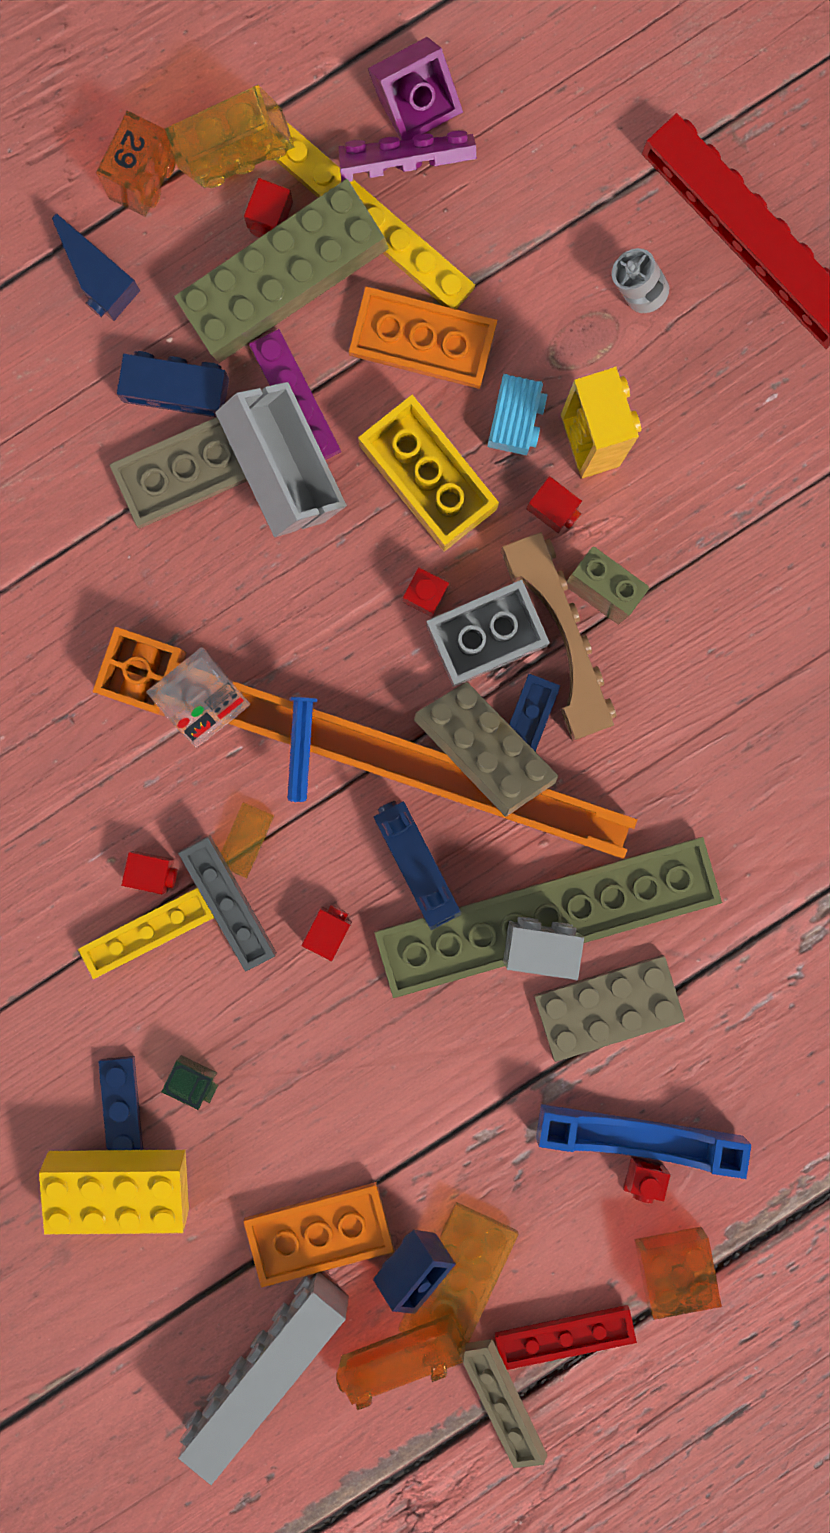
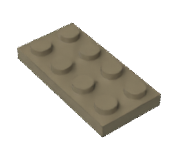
[109,417,247,529]
[414,682,558,817]
[534,955,685,1062]

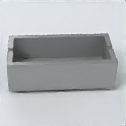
[215,382,347,538]

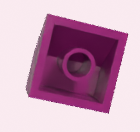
[368,37,463,140]

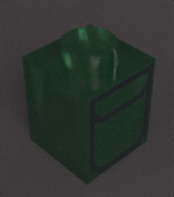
[161,1055,219,1110]

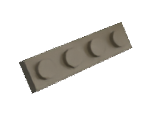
[458,1339,548,1468]

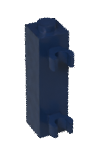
[373,801,461,930]

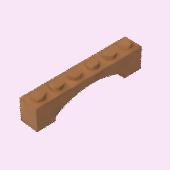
[501,532,616,741]

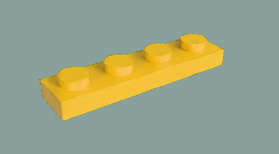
[78,888,214,979]

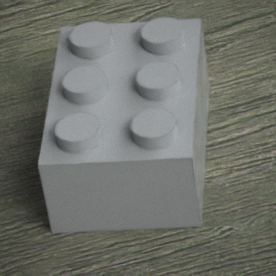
[426,580,550,687]

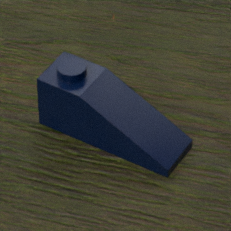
[52,213,140,321]

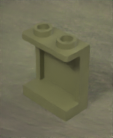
[567,547,649,625]

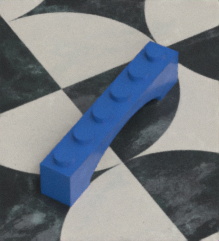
[536,1104,751,1179]

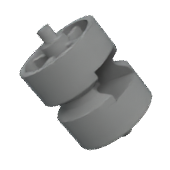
[612,248,670,313]

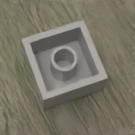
[503,916,584,980]

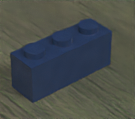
[117,351,229,417]

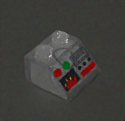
[146,647,251,748]

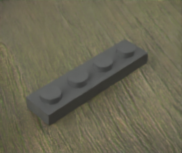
[178,835,277,972]

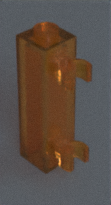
[336,1314,466,1410]

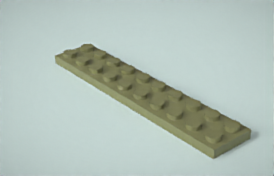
[374,837,722,998]

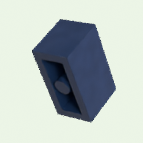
[373,1229,456,1314]

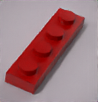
[495,1305,637,1370]

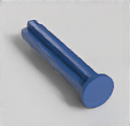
[287,697,318,802]

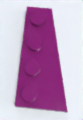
[338,130,477,182]

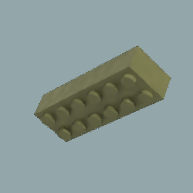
[174,179,389,363]

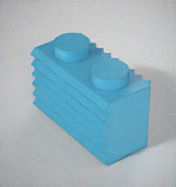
[487,374,548,456]

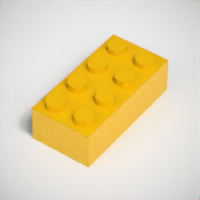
[561,367,641,479]
[358,394,499,552]
[39,1150,189,1234]

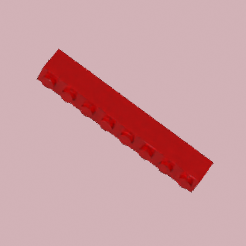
[642,113,830,349]

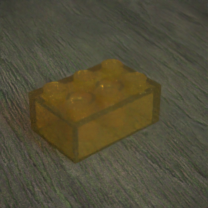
[165,85,295,188]

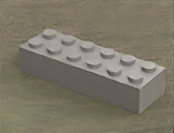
[178,1272,349,1485]

